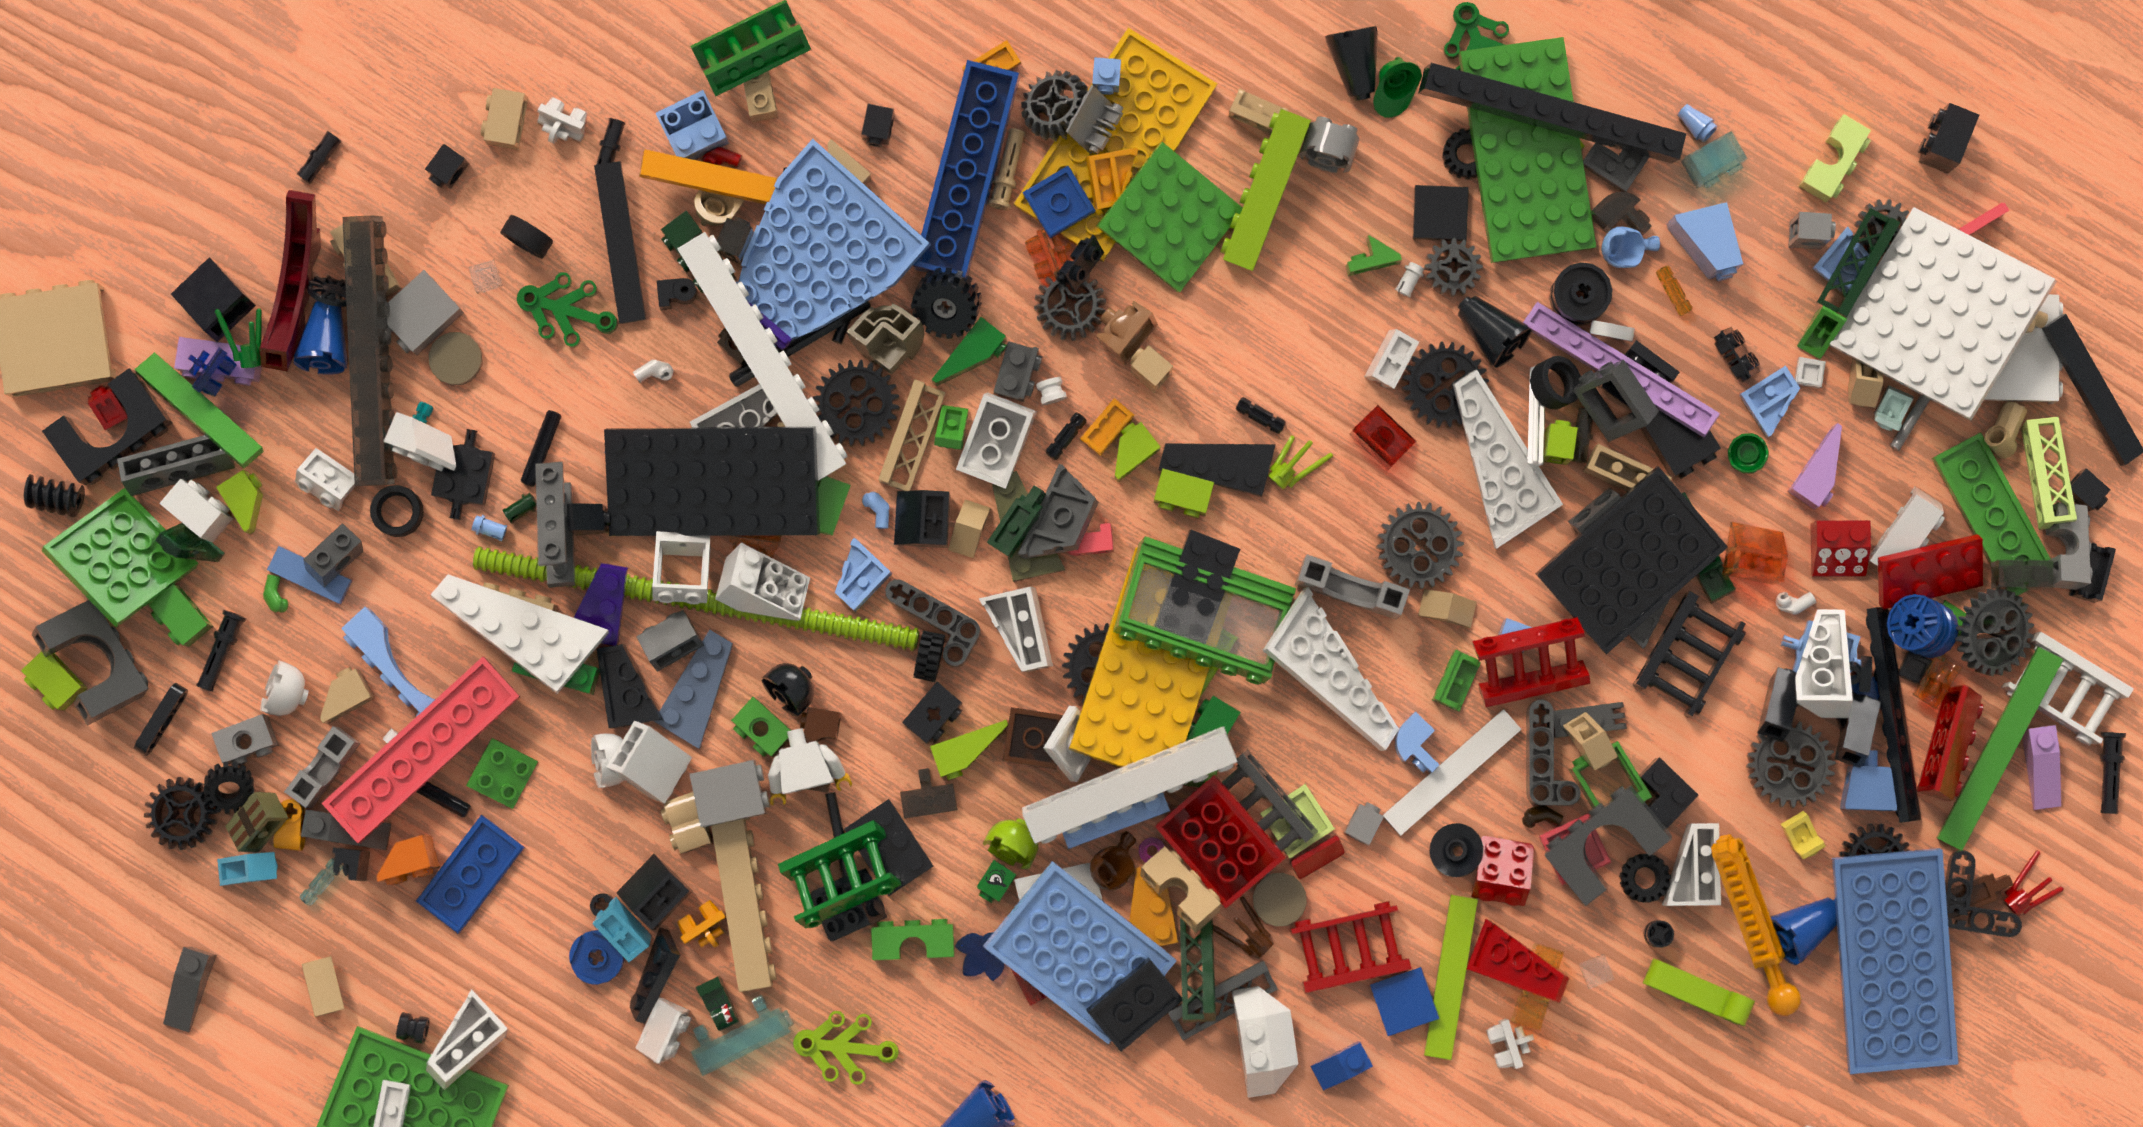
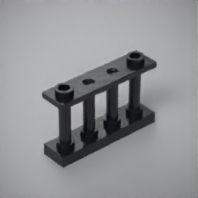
[1633,591,1746,718]

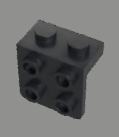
[810,868,887,941]

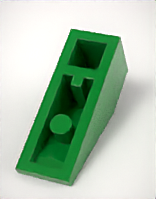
[932,317,1007,386]

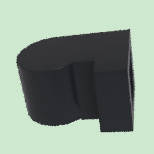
[657,278,697,311]

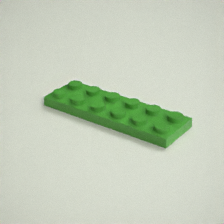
[1932,432,2051,596]

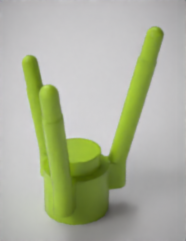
[1268,436,1333,490]

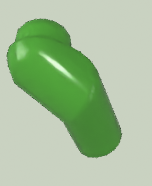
[263,574,289,613]

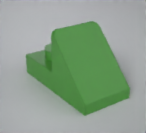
[1346,235,1402,276]
[934,405,968,450]

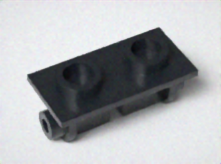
[1056,235,1104,292]

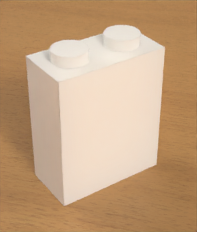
[607,721,692,804]

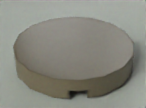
[429,332,483,385]
[1253,873,1307,927]

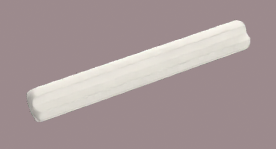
[1528,365,1545,467]

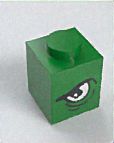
[976,860,1017,903]

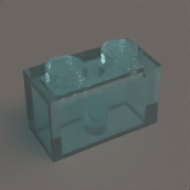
[1681,131,1748,189]

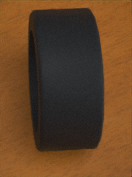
[500,215,553,259]
[1530,356,1581,410]
[370,485,424,537]

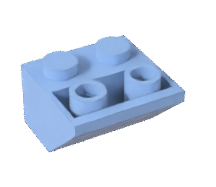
[655,90,729,160]

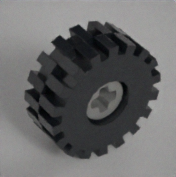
[911,267,982,339]

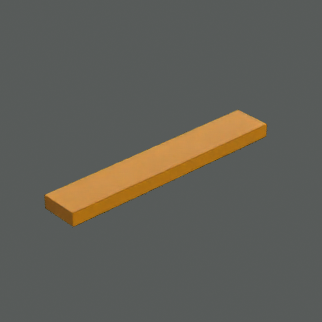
[639,149,777,204]

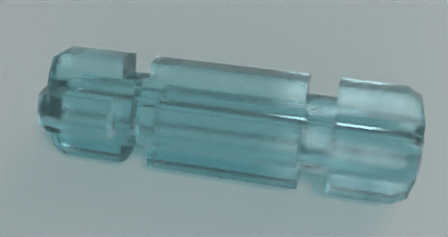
[299,858,343,906]

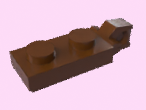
[1948,873,2014,919]

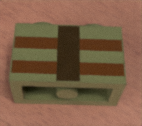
[225,792,288,852]

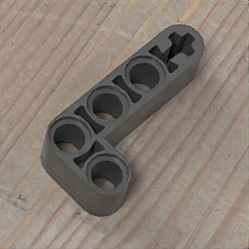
[885,579,981,667]
[1526,699,1581,806]

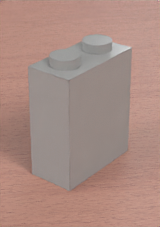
[377,270,464,355]
[690,760,770,828]

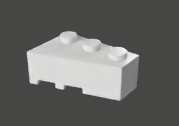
[1662,823,1721,906]

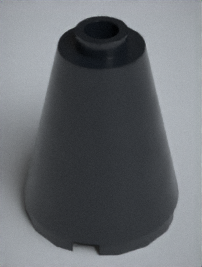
[1325,26,1378,101]
[1458,296,1532,368]

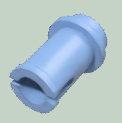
[471,515,508,542]

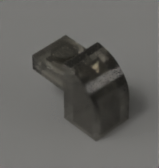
[1590,192,1652,236]

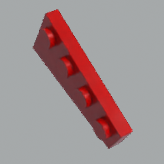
[1467,919,1569,1003]

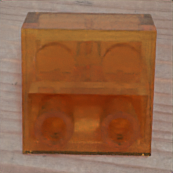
[1722,522,1788,585]

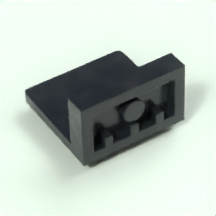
[1602,340,1680,409]

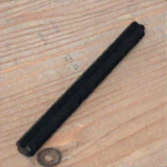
[729,301,871,387]

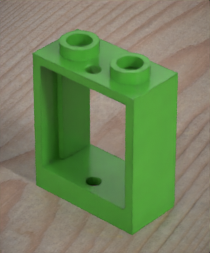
[1569,741,1652,808]

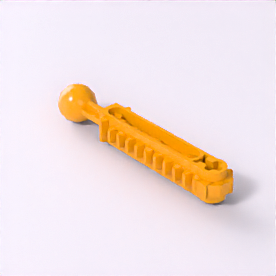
[1711,834,1801,1016]

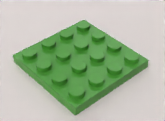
[1096,142,1243,293]
[42,488,198,627]

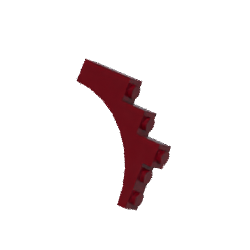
[260,190,321,372]

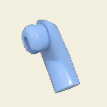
[862,492,890,529]

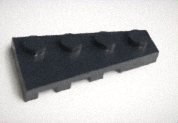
[1159,443,1276,497]

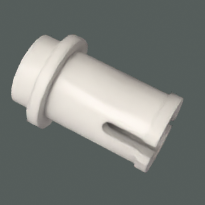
[1395,262,1424,298]

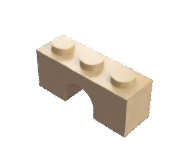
[1140,847,1221,933]

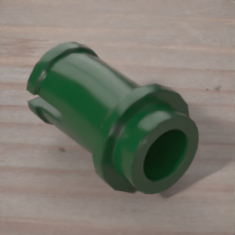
[503,492,537,524]

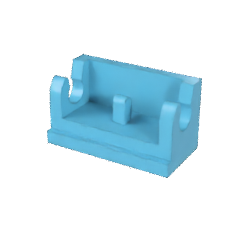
[593,897,652,962]

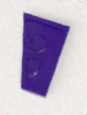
[573,563,628,646]

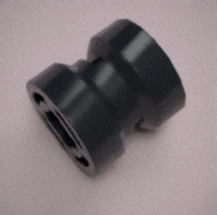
[1643,920,1674,948]
[396,1012,430,1044]

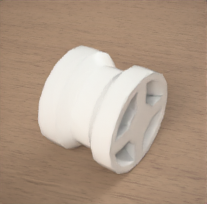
[1036,377,1067,405]

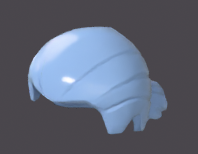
[1601,226,1660,268]

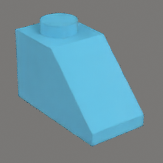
[217,852,278,886]

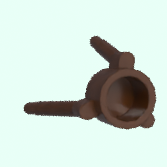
[1213,896,1274,958]

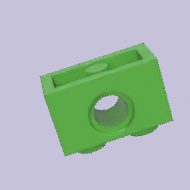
[731,697,791,757]

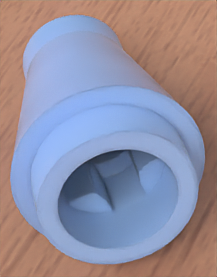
[1677,104,1718,142]

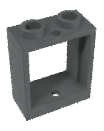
[1573,359,1659,442]

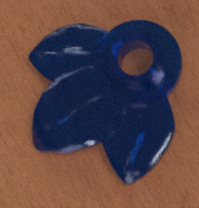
[955,932,1004,981]

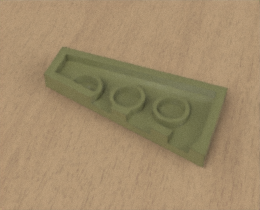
[992,471,1065,582]

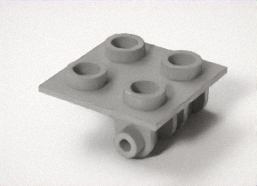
[1066,85,1124,154]

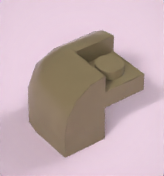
[847,303,925,374]

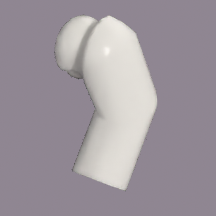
[633,359,673,383]
[1776,592,1817,615]

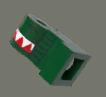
[696,976,739,1031]

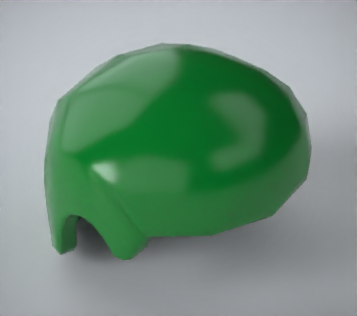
[1728,433,1769,474]

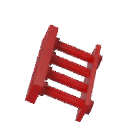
[1472,617,1591,708]
[1290,901,1411,993]

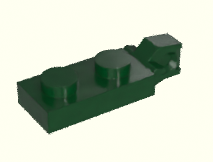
[987,485,1046,558]

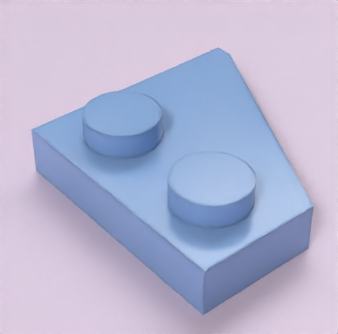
[1739,366,1800,438]
[835,537,892,612]

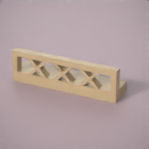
[878,379,946,491]

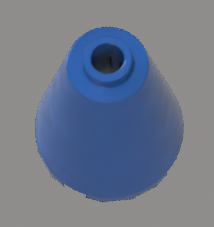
[293,301,348,374]
[1771,897,1837,965]
[941,1080,1015,1127]

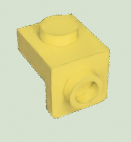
[1780,811,1826,859]

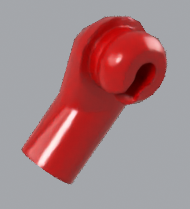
[702,147,742,167]

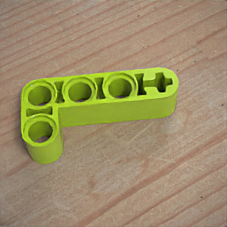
[1643,958,1755,1026]

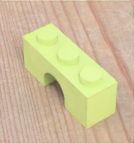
[1799,114,1871,202]

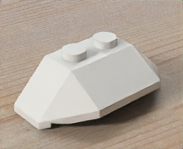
[1232,986,1298,1098]

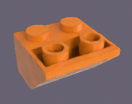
[376,835,440,885]

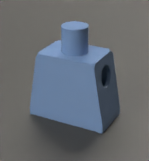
[1840,750,1897,811]

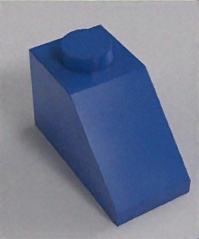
[1310,1041,1373,1090]

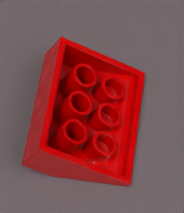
[1917,685,1983,801]
[1155,775,1286,909]

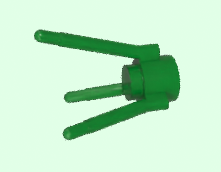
[215,308,262,368]

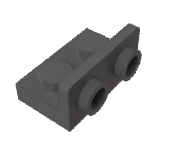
[993,341,1043,402]

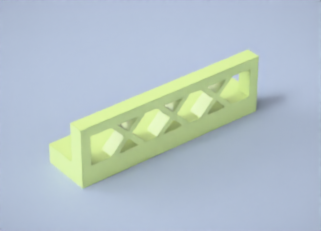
[2021,417,2077,530]

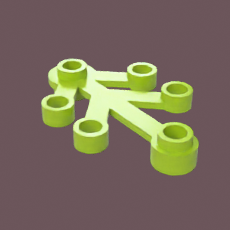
[793,1011,899,1085]

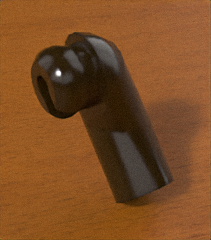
[1522,805,1564,828]

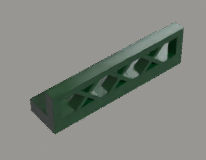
[1817,208,1901,317]
[1180,918,1216,1022]

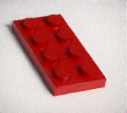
[1878,534,1983,609]

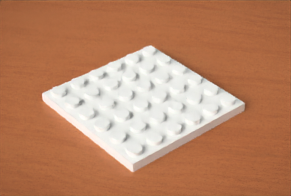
[1830,207,2057,421]

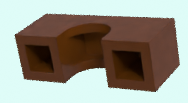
[800,707,842,793]

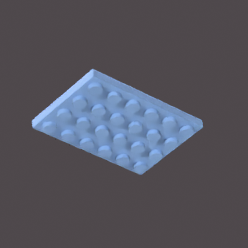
[983,861,1177,1044]

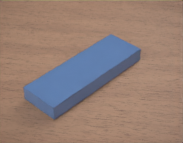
[267,546,353,604]

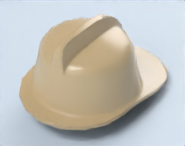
[694,190,744,226]

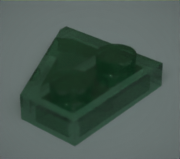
[155,523,225,562]

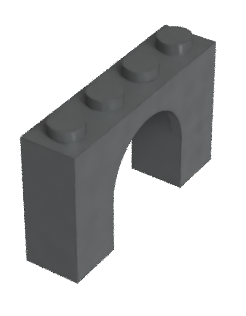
[32,600,149,726]
[1544,785,1672,906]

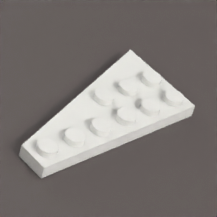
[1453,370,1563,549]
[431,574,609,694]
[1262,587,1399,751]

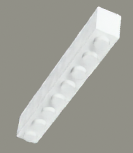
[1022,726,1237,844]

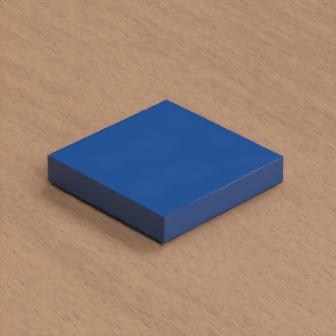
[1022,166,1096,239]
[1370,967,1440,1036]

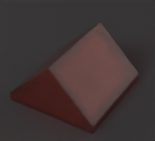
[1349,405,1417,471]

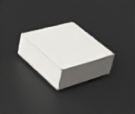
[1794,357,1826,389]

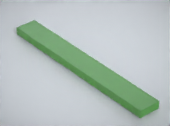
[1936,646,2064,850]

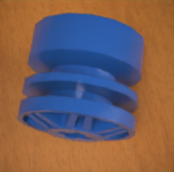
[1887,594,1959,658]

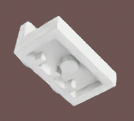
[295,448,360,511]

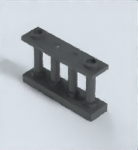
[535,462,576,588]
[1222,749,1318,876]

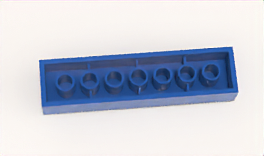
[913,60,1020,278]

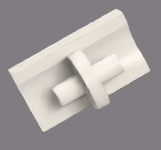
[537,97,587,144]
[1486,1018,1534,1069]

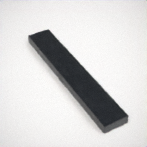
[594,161,646,324]
[2042,314,2143,466]

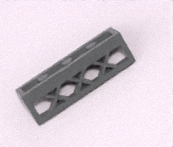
[1168,960,1278,1040]

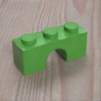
[871,919,955,960]

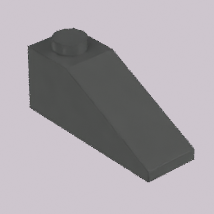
[301,810,392,850]
[163,947,216,1032]

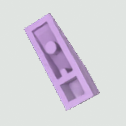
[1788,423,1842,510]
[2022,725,2061,810]

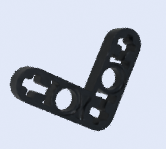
[1945,850,2022,937]

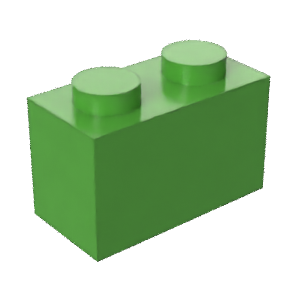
[148,584,213,647]

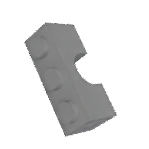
[2046,502,2093,590]
[284,726,361,808]

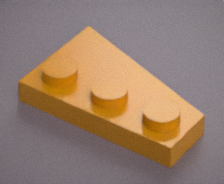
[1129,867,1178,946]

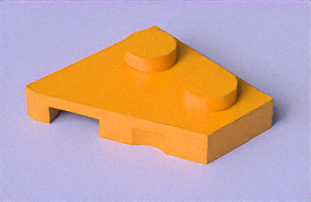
[1086,148,1138,209]

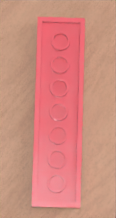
[322,656,521,844]

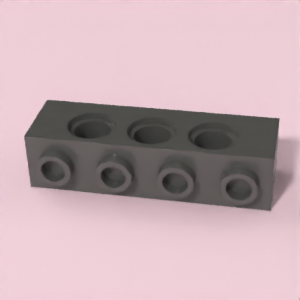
[117,435,235,496]

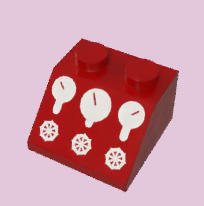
[1810,520,1871,577]

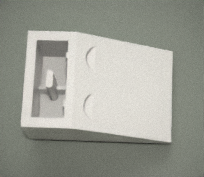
[715,543,810,621]
[636,997,691,1064]

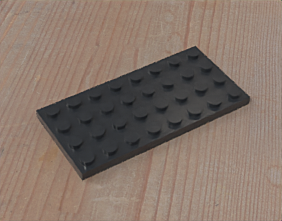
[604,426,820,536]

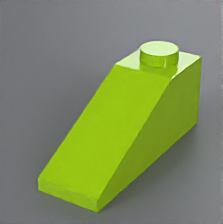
[930,720,1008,781]

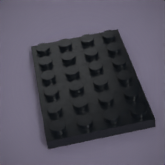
[1535,466,1728,654]

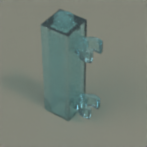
[691,995,794,1076]

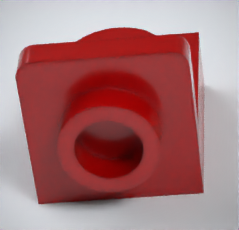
[88,385,128,430]

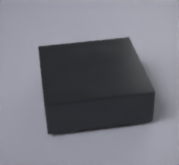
[1898,651,1934,686]

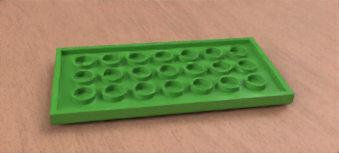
[1458,37,1596,263]

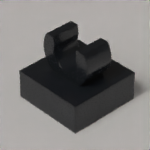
[1849,656,1872,692]

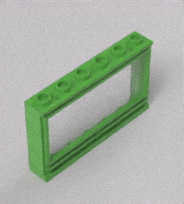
[1113,536,1296,685]

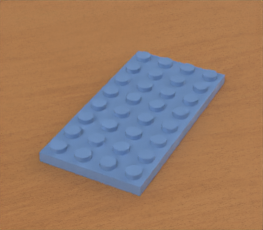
[1832,848,1958,1074]

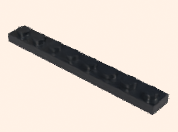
[1866,607,1921,823]

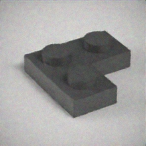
[1583,143,1649,193]

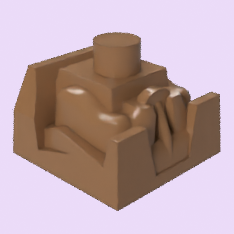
[1096,301,1158,365]

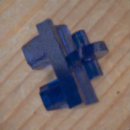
[188,347,237,397]

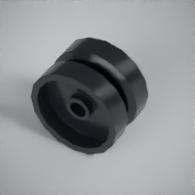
[1549,262,1613,326]

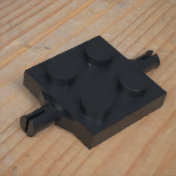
[431,429,495,520]

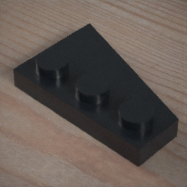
[596,644,663,729]

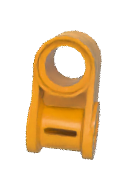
[273,799,308,851]

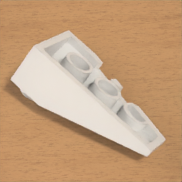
[1795,609,1853,718]

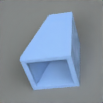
[1667,202,1743,281]

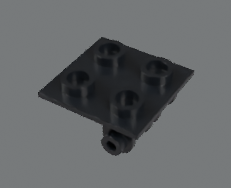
[1714,327,1760,382]

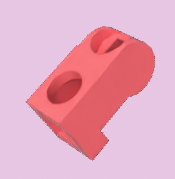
[1067,523,1114,556]

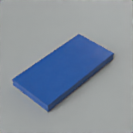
[416,815,525,934]

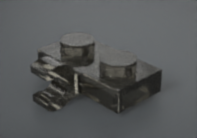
[900,768,958,819]

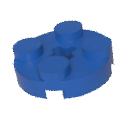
[569,930,624,984]

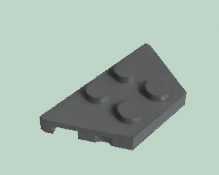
[1018,464,1099,559]

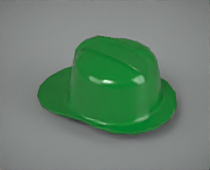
[1373,57,1422,118]

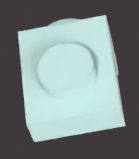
[1874,385,1913,431]

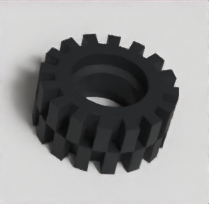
[1442,128,1477,179]
[914,631,945,682]
[204,761,254,814]
[1619,854,1671,903]

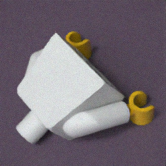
[768,728,852,806]

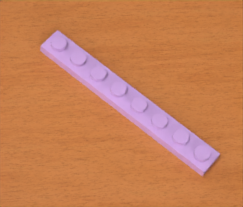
[1523,302,1720,438]

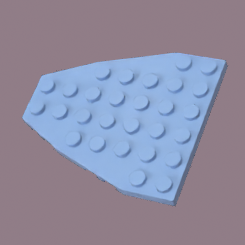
[736,139,931,347]

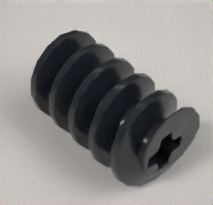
[23,474,85,518]

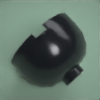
[761,663,814,717]

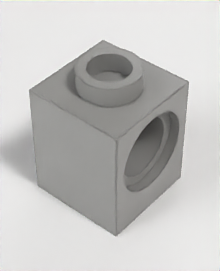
[1344,802,1384,846]

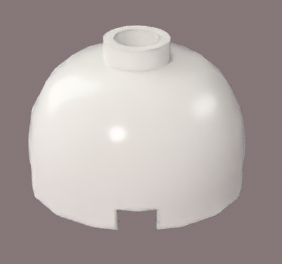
[260,660,309,716]
[591,734,624,788]

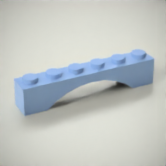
[341,607,435,716]

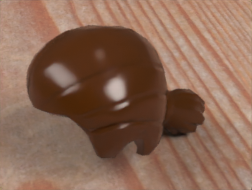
[1090,831,1136,891]

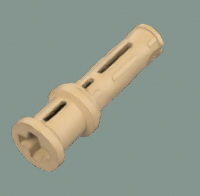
[987,128,1026,211]

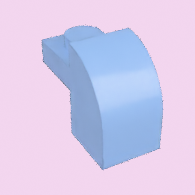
[1395,712,1440,773]

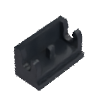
[2069,543,2116,603]
[332,848,370,881]

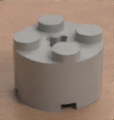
[1299,116,1360,173]

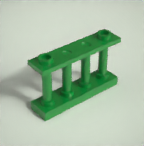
[691,0,812,96]
[778,820,902,928]

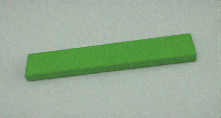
[135,352,264,469]

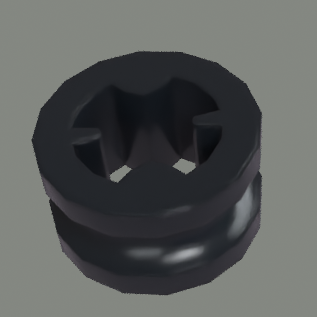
[590,893,613,916]

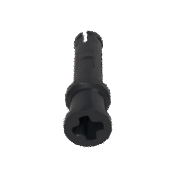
[196,610,246,692]
[2100,732,2126,814]

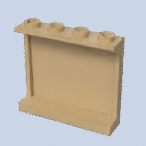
[0,280,117,398]

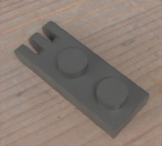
[1554,702,1627,738]

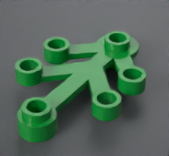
[1444,2,1509,70]
[517,272,618,348]

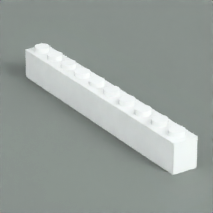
[677,232,848,480]

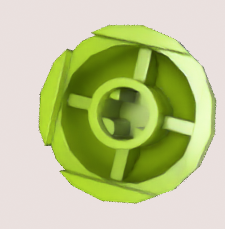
[983,818,1038,869]

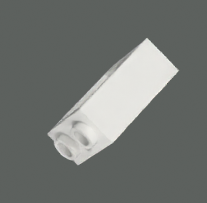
[652,531,710,604]

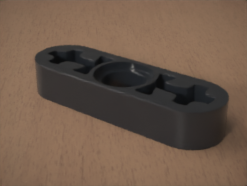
[134,683,188,756]

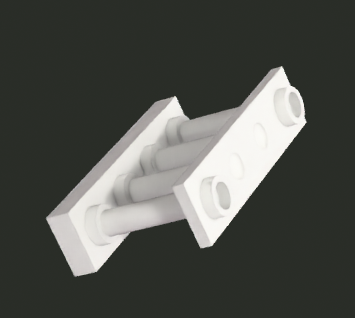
[2001,632,2134,746]

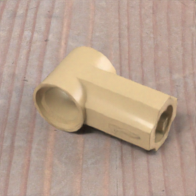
[1984,401,2027,459]

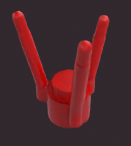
[2003,850,2064,916]

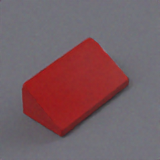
[1290,835,1345,879]

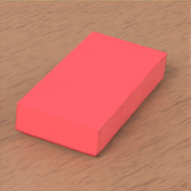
[1958,203,2010,235]

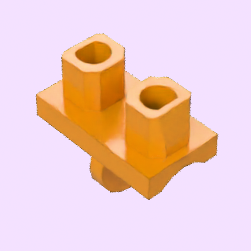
[677,900,727,948]

